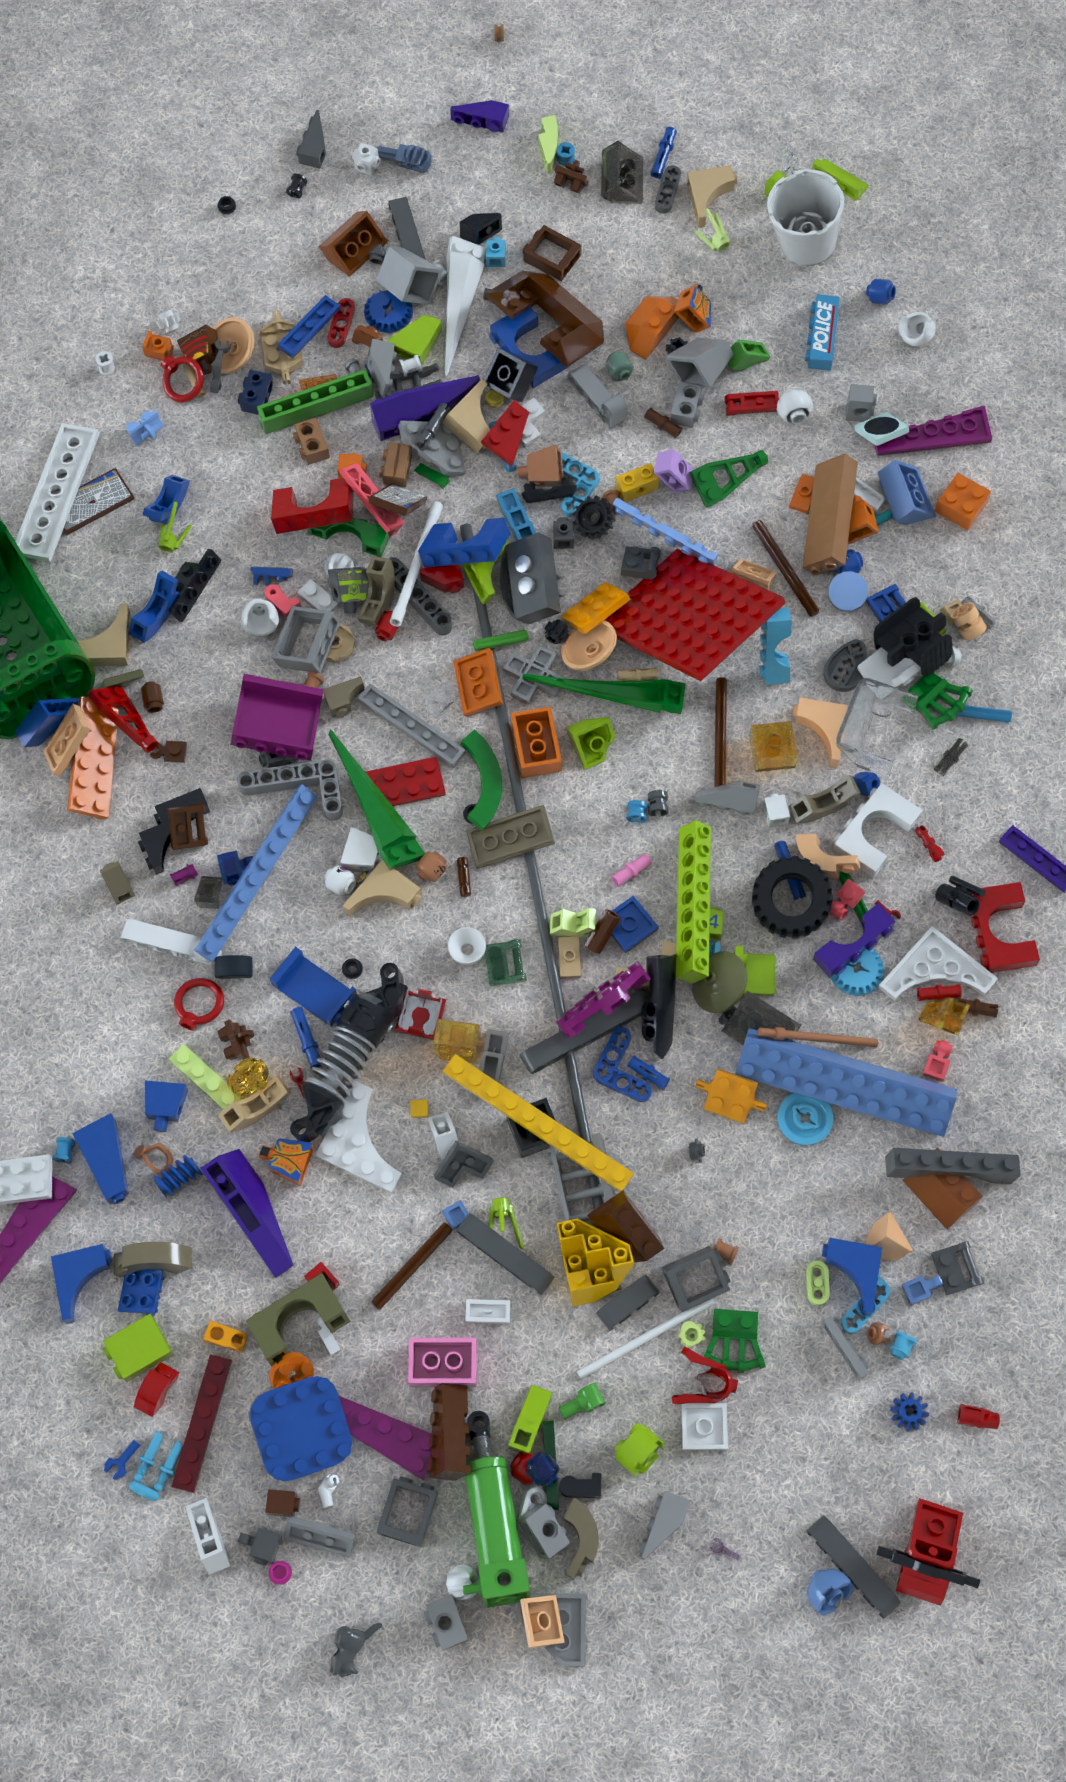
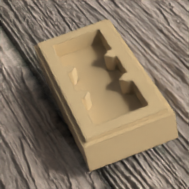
[558,936,581,979]

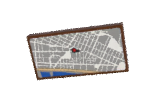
[48,468,135,536]
[369,484,427,516]

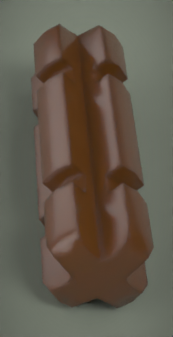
[457,857,471,897]

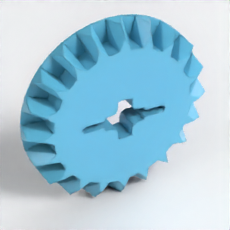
[831,943,885,996]
[777,1093,834,1146]

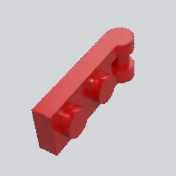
[724,391,779,416]

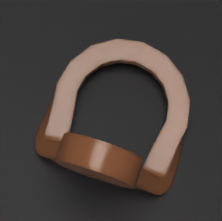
[134,1143,173,1174]

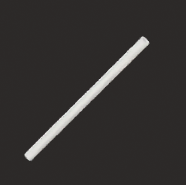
[576,1298,715,1379]

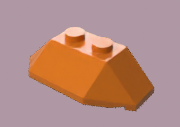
[625,296,679,360]

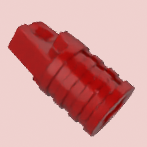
[957,1404,1000,1429]

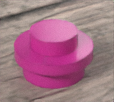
[269,1561,292,1585]

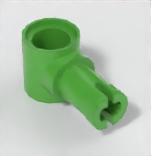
[559,1383,606,1419]

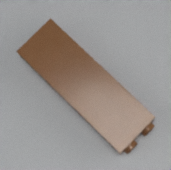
[802,453,858,575]

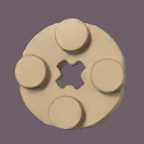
[315,624,355,663]

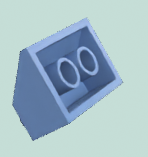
[877,460,936,525]

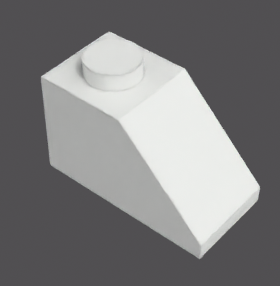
[427,1112,458,1160]

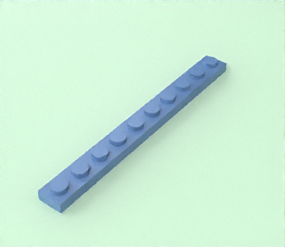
[194,784,318,962]

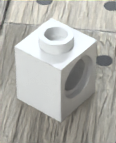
[763,794,790,828]

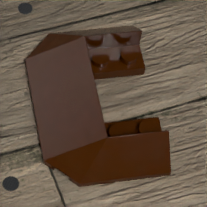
[485,270,604,367]

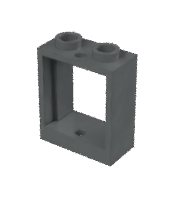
[661,1246,731,1312]
[377,1476,438,1548]

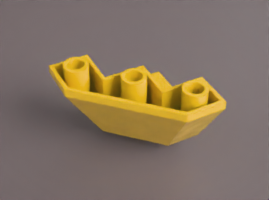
[556,1218,634,1307]

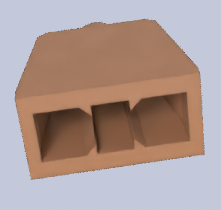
[517,445,563,487]

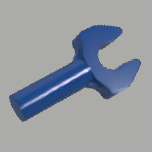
[104,1440,140,1480]

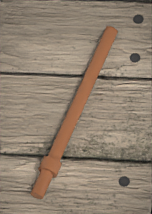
[757,1027,878,1047]

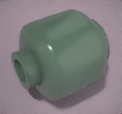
[605,351,634,380]

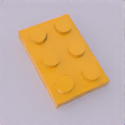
[561,582,630,634]

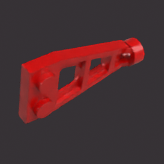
[88,686,158,753]

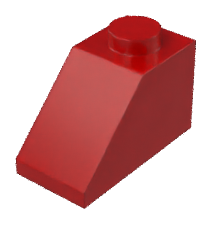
[419,564,464,593]

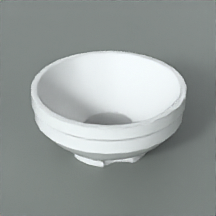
[448,927,486,965]

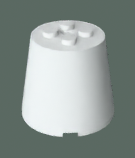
[767,169,844,265]

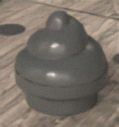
[368,244,386,265]

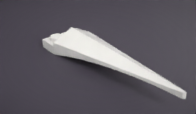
[443,236,486,377]

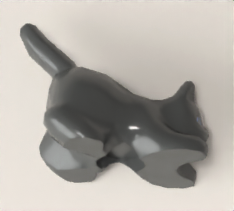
[330,1623,382,1677]

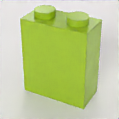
[103,1314,174,1382]

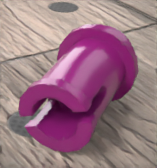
[170,864,198,886]

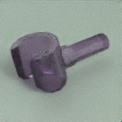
[710,1538,741,1561]

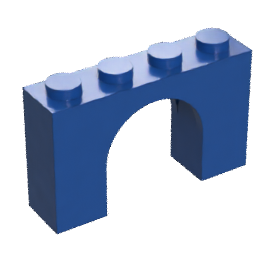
[489,308,571,388]
[418,517,510,567]

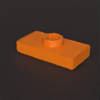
[789,473,814,514]

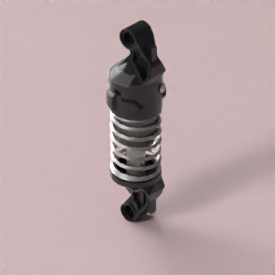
[290,962,408,1142]

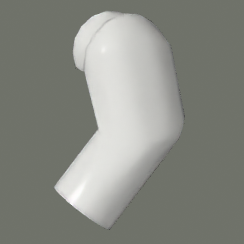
[318,1474,339,1509]

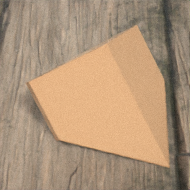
[865,1212,913,1261]

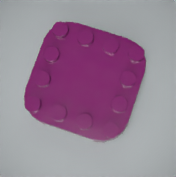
[556,961,651,1039]

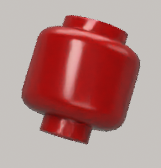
[509,1452,544,1486]

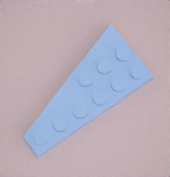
[612,497,718,565]

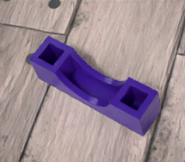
[813,903,896,978]

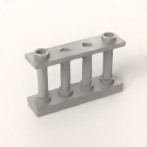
[548,1133,616,1222]

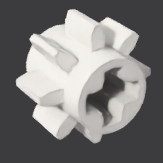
[156,309,181,333]

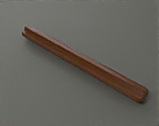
[752,520,819,617]
[714,677,727,787]

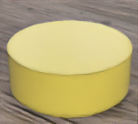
[485,389,504,408]

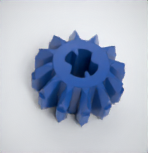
[890,1392,929,1432]

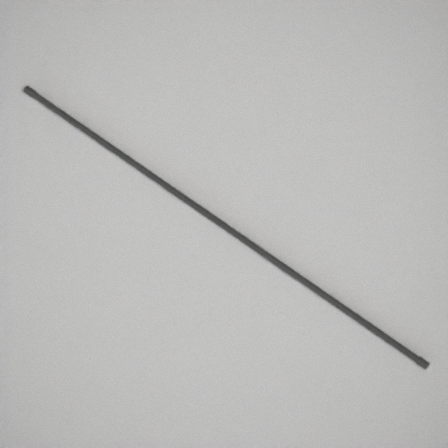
[460,523,622,1291]

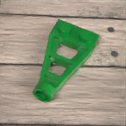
[689,450,768,507]

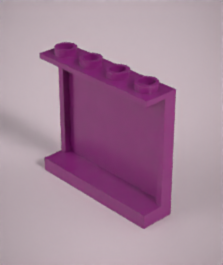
[230,674,324,761]

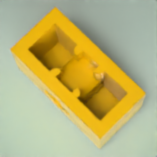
[615,463,659,502]

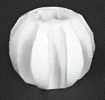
[325,553,354,575]
[446,1565,479,1600]

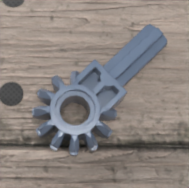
[376,144,433,173]

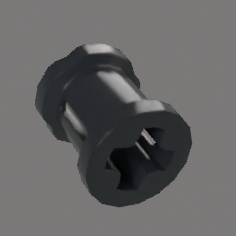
[286,173,308,199]

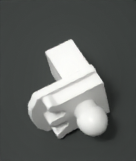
[317,1316,346,1355]

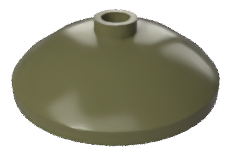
[692,951,747,1013]

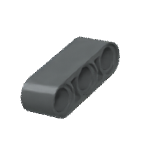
[596,1275,660,1331]

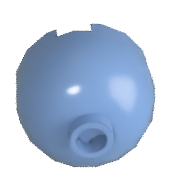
[807,1569,854,1616]

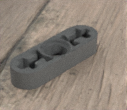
[655,165,681,214]

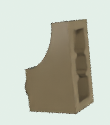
[323,676,365,718]

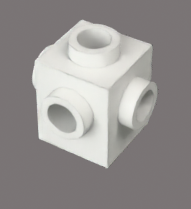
[352,143,380,176]

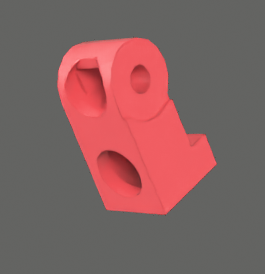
[264,584,301,620]

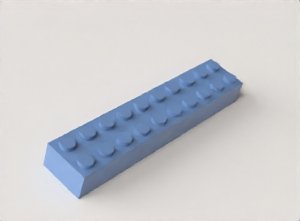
[736,1028,957,1137]

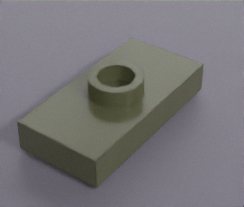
[103,669,145,687]

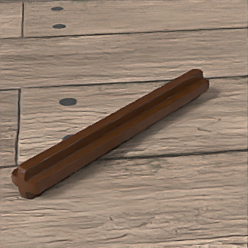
[372,1222,452,1310]

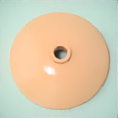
[210,317,254,374]
[561,620,617,671]

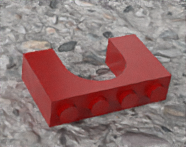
[271,478,354,534]
[971,882,1040,973]

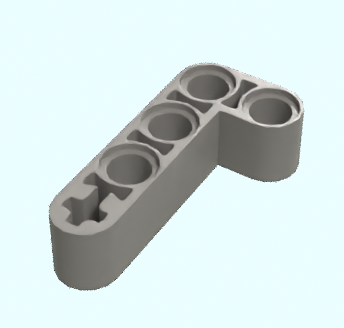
[567,364,627,429]

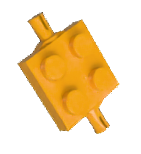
[695,1068,767,1124]

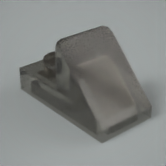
[194,876,223,909]

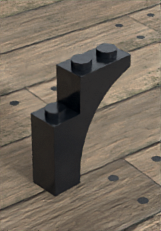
[138,788,210,875]

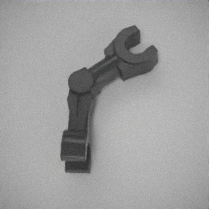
[210,339,231,393]

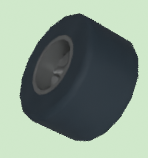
[215,955,253,979]

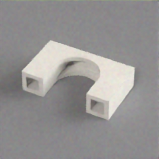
[832,783,923,878]

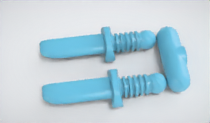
[129,1431,183,1501]

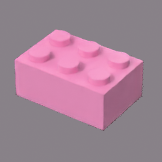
[408,1338,477,1387]

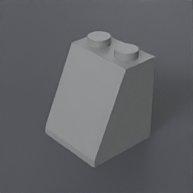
[376,246,443,304]
[665,338,734,388]

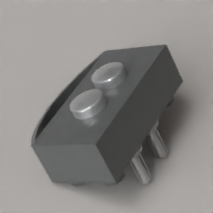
[500,533,566,624]

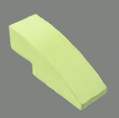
[538,115,558,174]

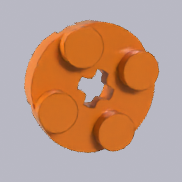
[269,1352,314,1389]

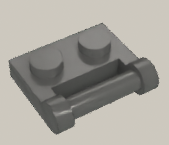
[621,546,661,579]
[931,1241,984,1296]

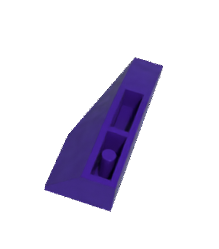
[370,375,480,441]
[200,1149,294,1278]

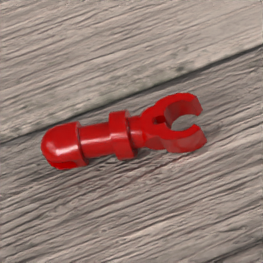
[915,825,945,862]

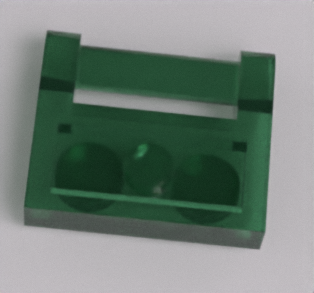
[485,939,527,986]

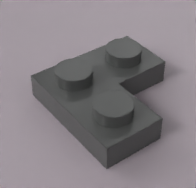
[434,1141,494,1188]

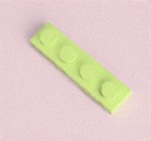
[169,1044,244,1110]

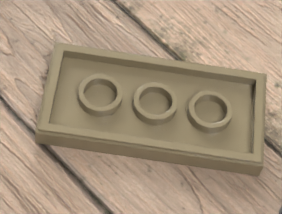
[466,805,555,869]

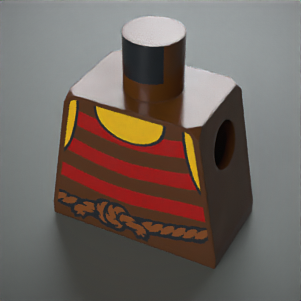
[177,324,218,375]

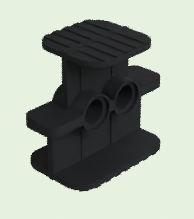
[873,597,953,677]

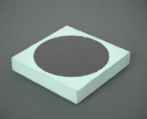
[855,412,909,446]

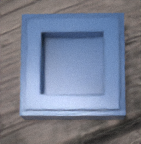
[442,1200,468,1231]

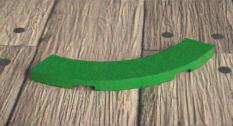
[461,729,502,831]

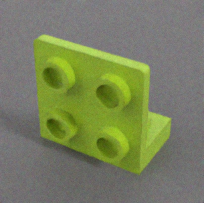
[734,946,776,996]

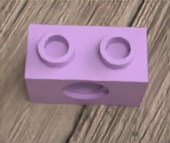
[654,450,694,492]

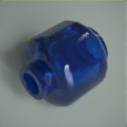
[526,1452,560,1487]

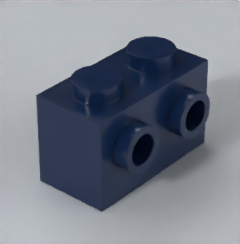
[238,370,274,415]

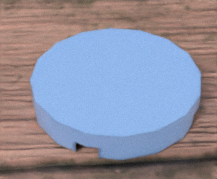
[829,571,868,611]

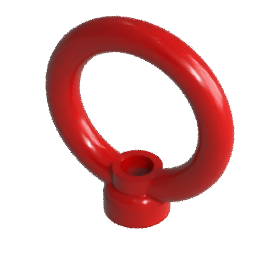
[161,355,204,403]
[174,978,224,1031]

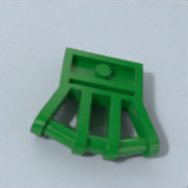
[902,673,973,730]
[704,1309,766,1374]

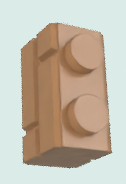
[380,442,413,487]

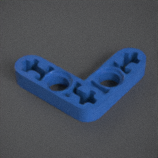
[594,1027,652,1102]

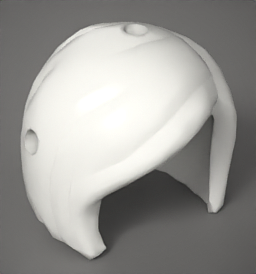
[898,312,936,347]
[241,598,279,636]

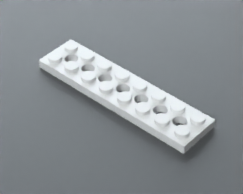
[15,423,99,562]

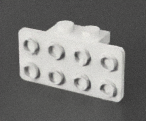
[857,647,921,698]

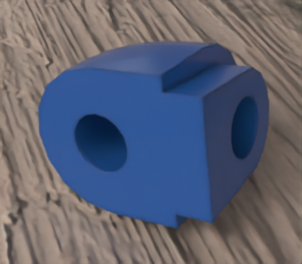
[853,771,880,796]

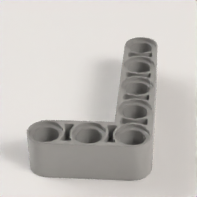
[237,759,343,821]

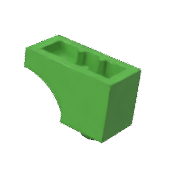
[727,339,771,371]

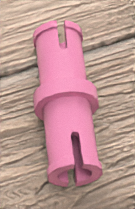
[611,854,652,887]

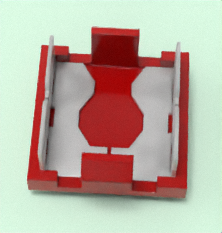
[395,989,446,1040]

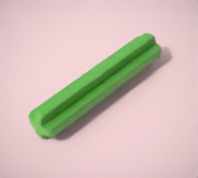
[473,630,529,651]

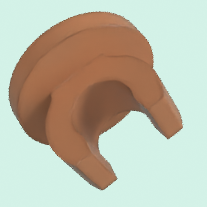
[867,1322,890,1345]

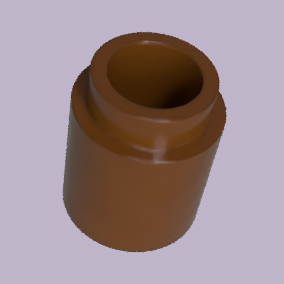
[141,681,164,713]

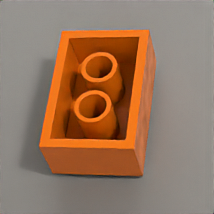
[511,706,562,778]

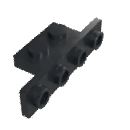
[169,549,221,622]

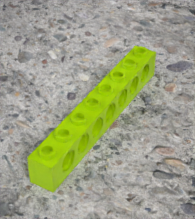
[676,820,711,984]

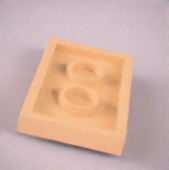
[44,704,90,776]

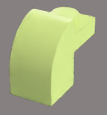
[550,908,596,938]

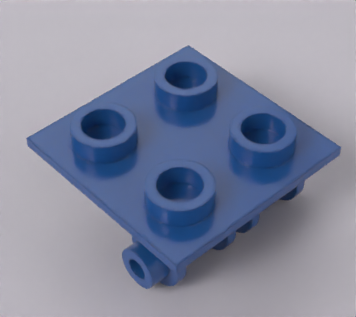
[117,1269,165,1316]

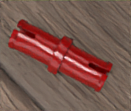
[917,984,962,1001]

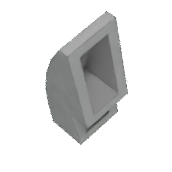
[479,1029,510,1083]

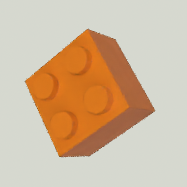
[935,472,991,531]

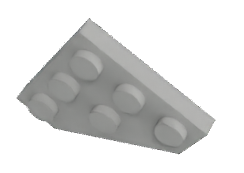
[398,421,466,476]
[516,1593,586,1667]

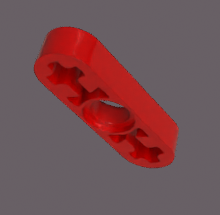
[327,298,355,348]

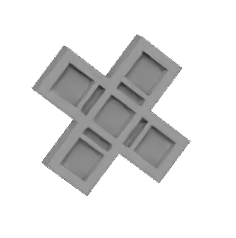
[503,645,565,704]

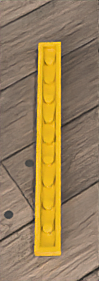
[443,1054,634,1192]

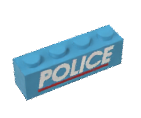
[805,294,840,371]

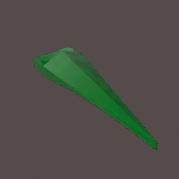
[522,674,686,714]
[328,729,425,870]

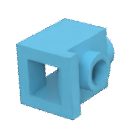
[486,237,506,267]

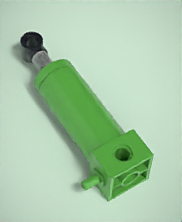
[463,1411,530,1608]

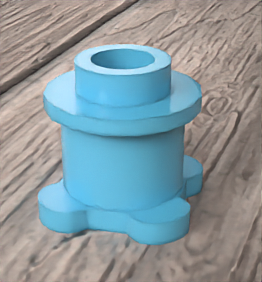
[889,1331,917,1360]

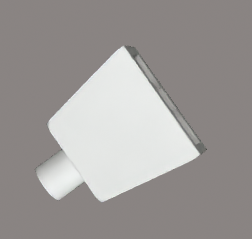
[340,827,383,872]

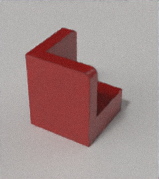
[304,1262,340,1291]

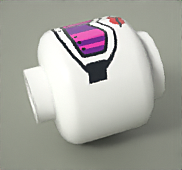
[324,865,356,896]

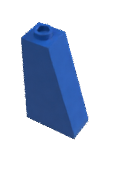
[72,1113,129,1204]

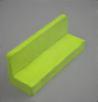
[812,158,869,201]

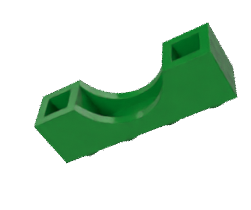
[308,518,390,557]

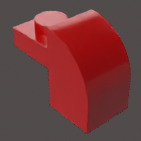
[133,1362,180,1417]

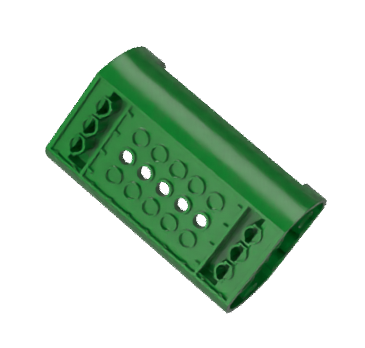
[0,517,95,740]

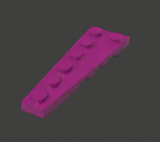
[874,406,992,456]
[0,1176,77,1283]
[339,1396,432,1480]

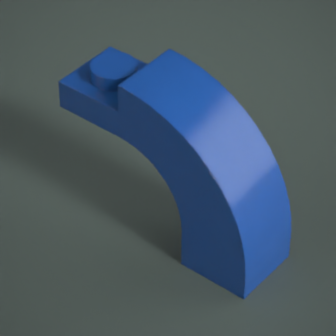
[128,571,179,643]

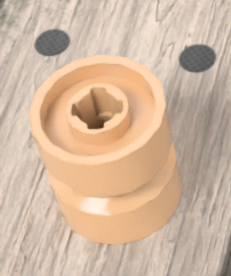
[951,602,987,640]

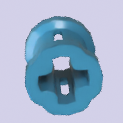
[52,1137,76,1163]

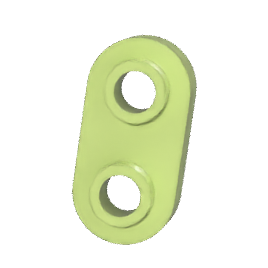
[806,1261,830,1306]

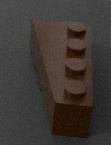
[427,1383,471,1481]

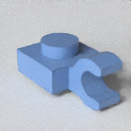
[902,1276,943,1306]

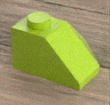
[565,717,616,770]

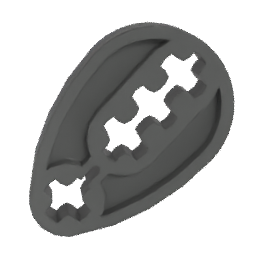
[823,639,867,692]

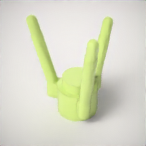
[695,209,731,252]

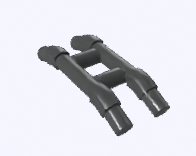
[371,363,443,399]

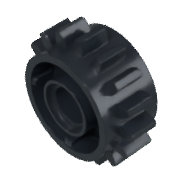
[573,495,616,539]

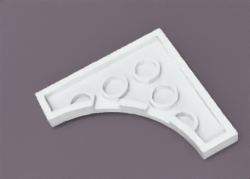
[878,926,998,1001]
[315,1080,402,1193]

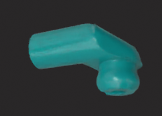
[874,510,893,525]

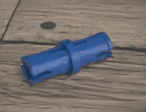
[627,1055,670,1090]

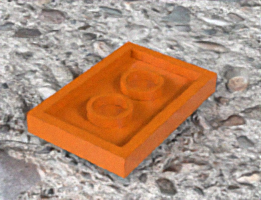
[453,648,503,717]

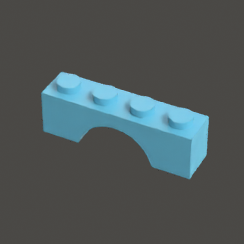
[759,607,792,685]

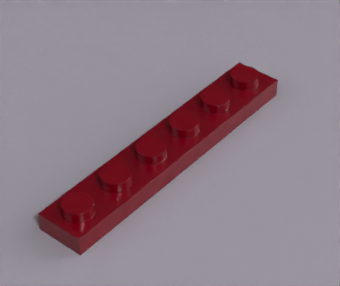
[171,1354,232,1493]

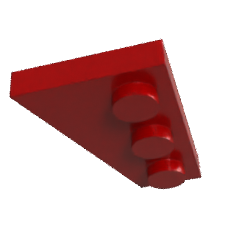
[481,400,529,466]

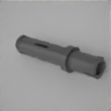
[415,403,450,451]

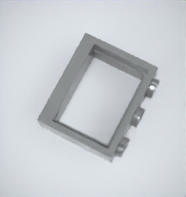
[271,606,341,673]

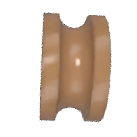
[494,24,504,41]

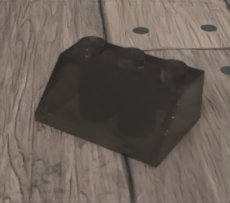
[601,141,643,204]
[721,991,802,1045]

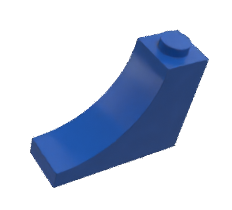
[15,698,79,747]
[821,1238,882,1317]
[51,1244,113,1324]

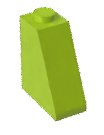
[387,314,442,366]

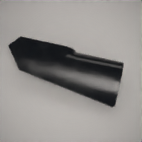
[641,954,676,1059]

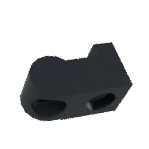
[559,1473,601,1499]

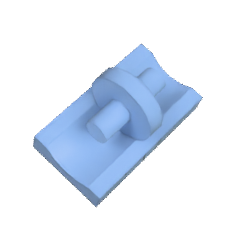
[126,410,164,446]

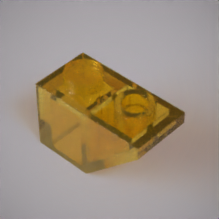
[918,998,970,1036]

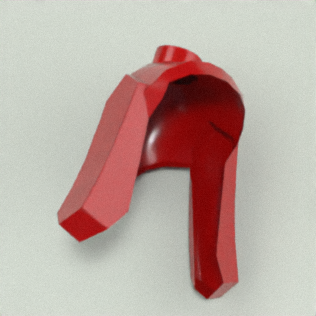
[672,1346,738,1405]

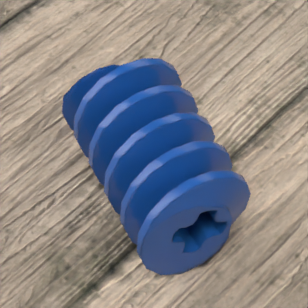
[154,1155,203,1199]

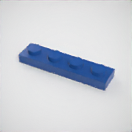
[278,295,340,358]

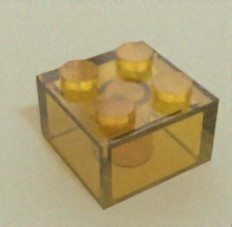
[749,721,798,772]
[433,1019,481,1063]

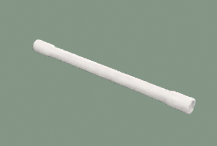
[390,501,443,627]

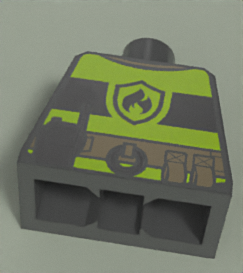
[328,567,369,614]

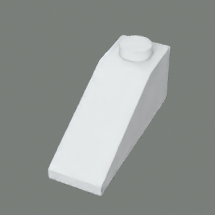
[186,1498,230,1575]

